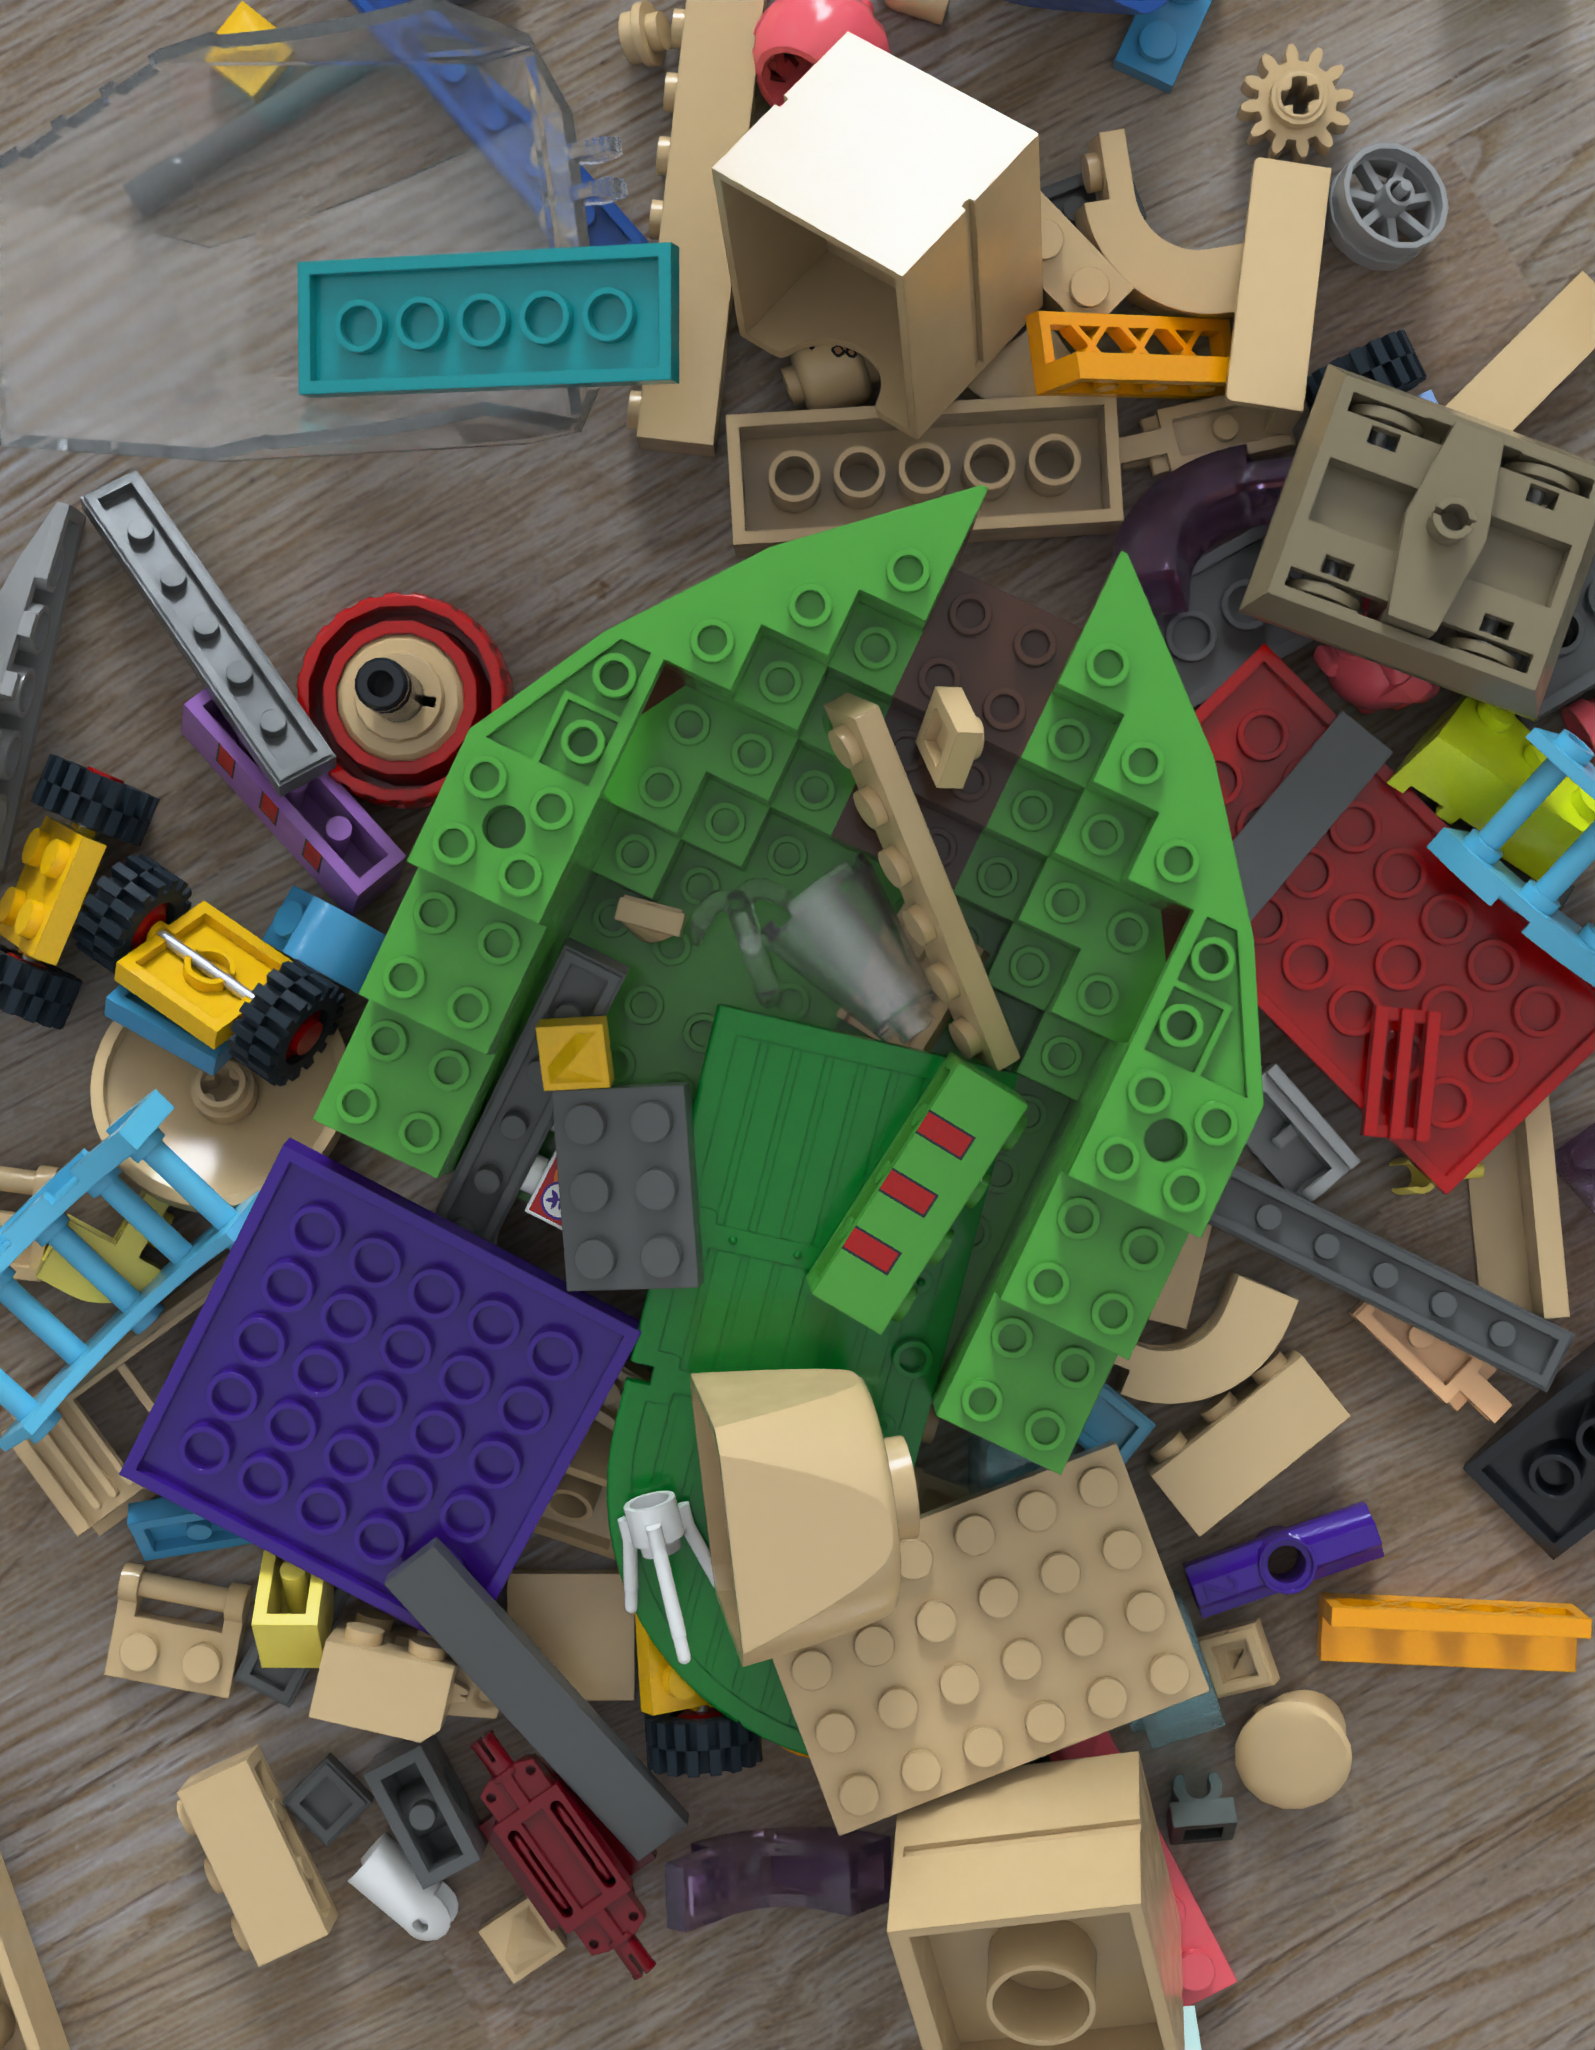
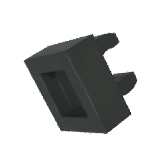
[1166,1772,1238,1845]

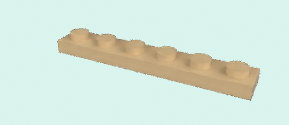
[824,692,1020,1072]

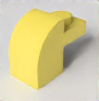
[35,1190,174,1303]

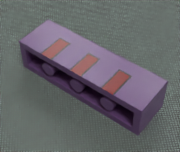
[181,688,407,917]

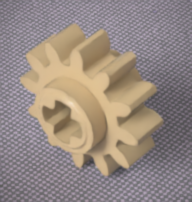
[1236,44,1354,164]

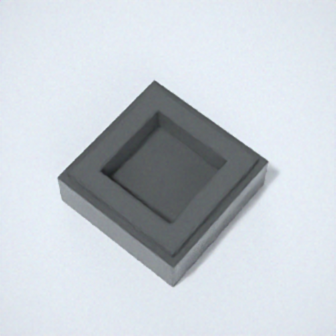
[282,1752,375,1847]

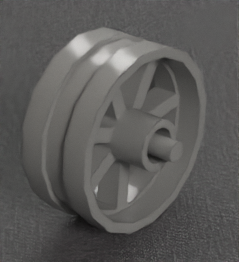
[1325,142,1449,271]

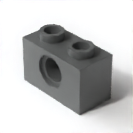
[363,1734,488,1890]

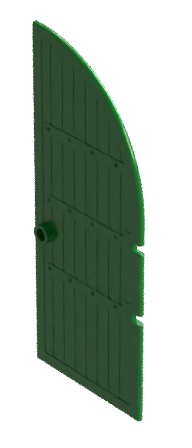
[607,1004,1018,1756]

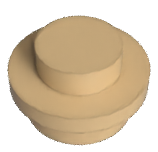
[618,0,671,68]

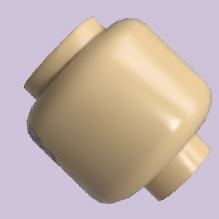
[780,345,880,410]

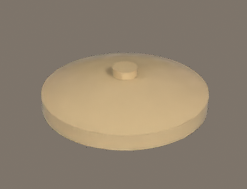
[90,1020,346,1213]

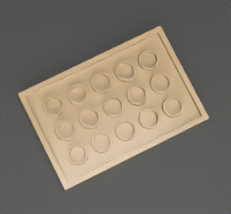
[772,1440,1210,1836]

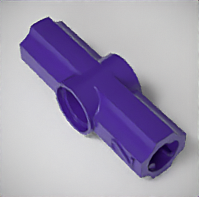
[1182,1501,1384,1619]

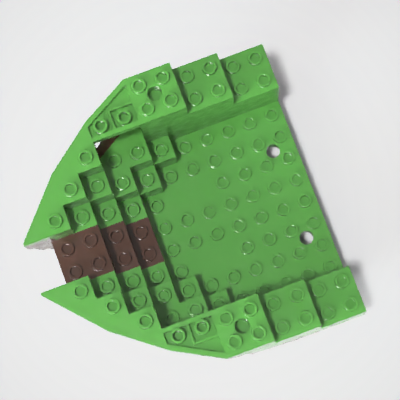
[313,485,1264,1475]

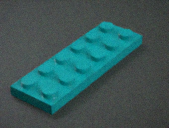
[297,242,679,398]

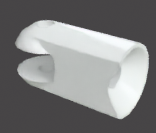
[348,1833,459,1941]

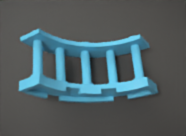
[1427,727,1595,987]
[0,1089,260,1452]

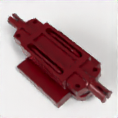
[470,1729,657,1980]

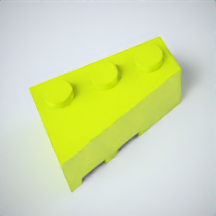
[1387,695,1595,881]

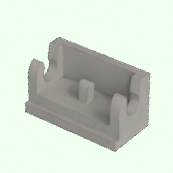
[1246,1063,1361,1202]

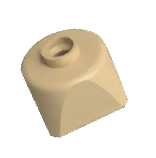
[690,1369,920,1667]

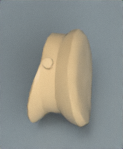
[1235,1690,1352,1809]

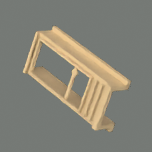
[2,1254,228,1537]

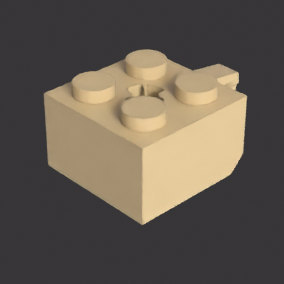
[308,1609,500,1743]

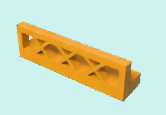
[1025,311,1232,399]
[1316,1592,1592,1672]

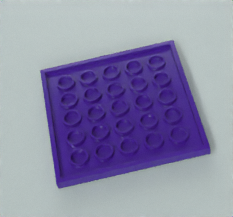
[119,1138,642,1636]

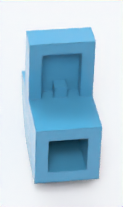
[262,885,386,1000]

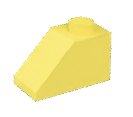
[251,1550,334,1668]

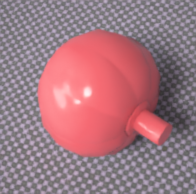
[752,0,891,108]

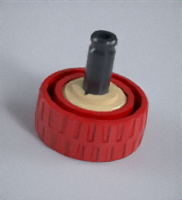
[296,592,514,810]

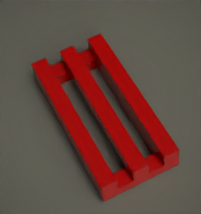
[1360,1005,1442,1142]

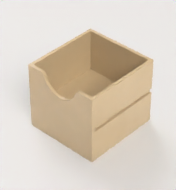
[711,32,1043,440]
[887,1751,1185,2050]

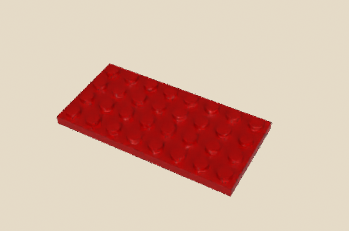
[1195,643,1595,1195]

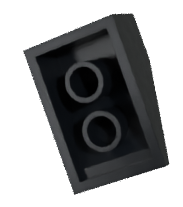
[1463,1342,1595,1560]

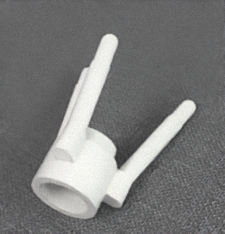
[617,1491,715,1664]

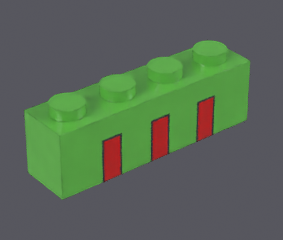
[806,1051,1029,1335]

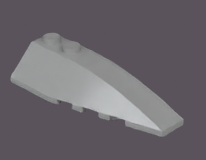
[0,502,86,884]

